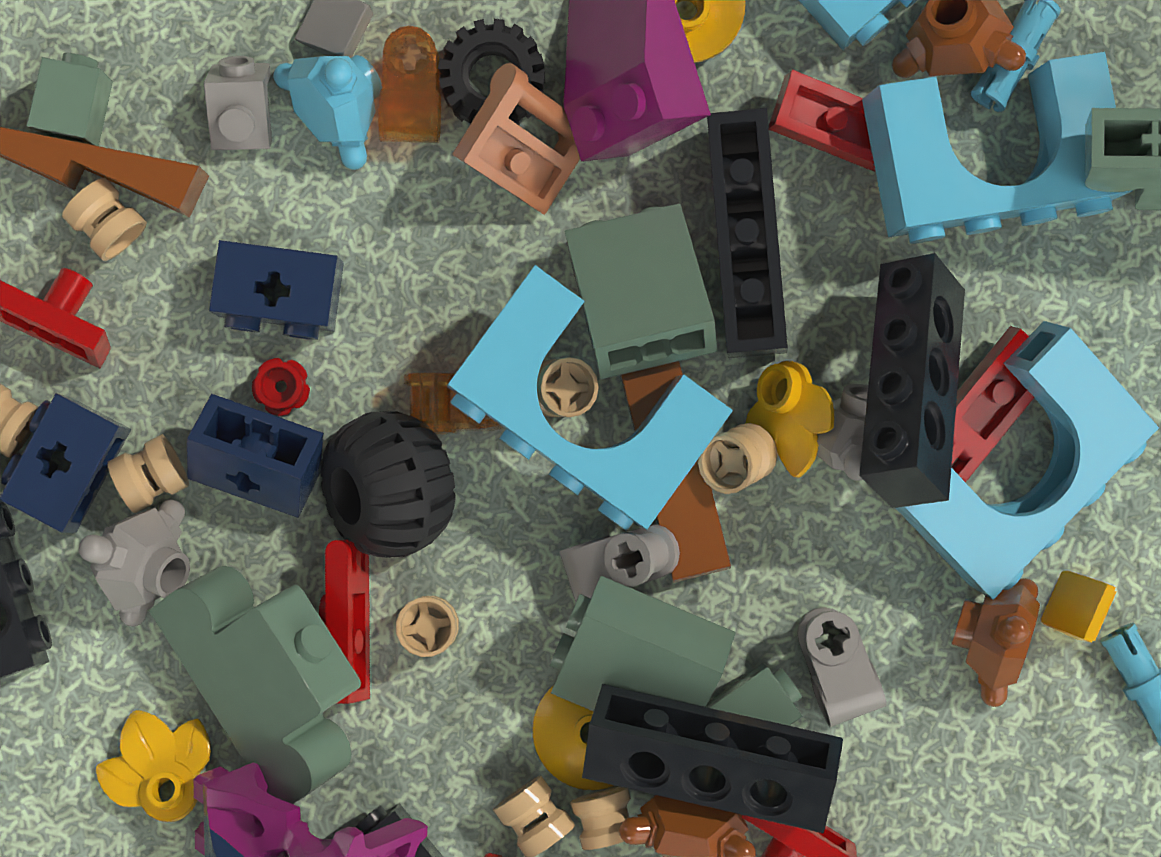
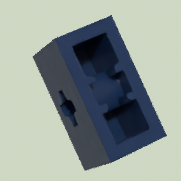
[209,240,344,340]
[0,393,132,533]
[187,393,324,518]

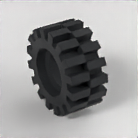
[438,18,545,125]

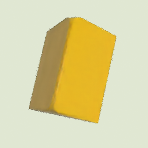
[1041,571,1117,643]

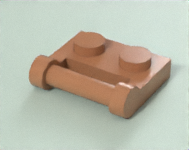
[452,63,580,215]

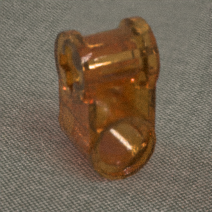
[378,26,441,143]
[404,373,503,435]

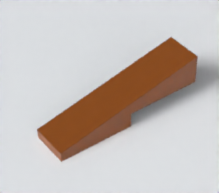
[0,127,209,218]
[620,361,731,583]

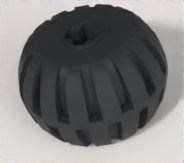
[321,411,456,558]

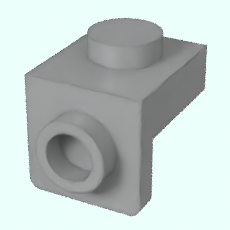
[204,56,272,150]

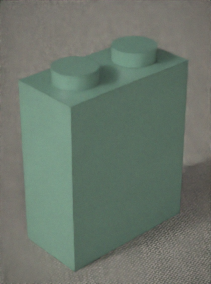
[565,203,718,379]
[549,575,736,711]

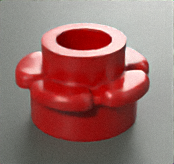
[252,358,310,416]

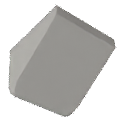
[295,0,373,58]

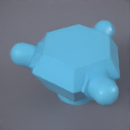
[273,55,382,170]

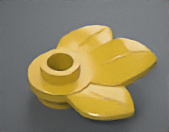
[745,361,834,478]
[96,710,211,822]

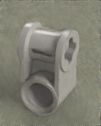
[559,525,680,602]
[797,607,887,727]

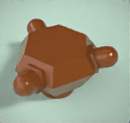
[892,0,1026,78]
[951,578,1040,707]
[619,795,756,857]

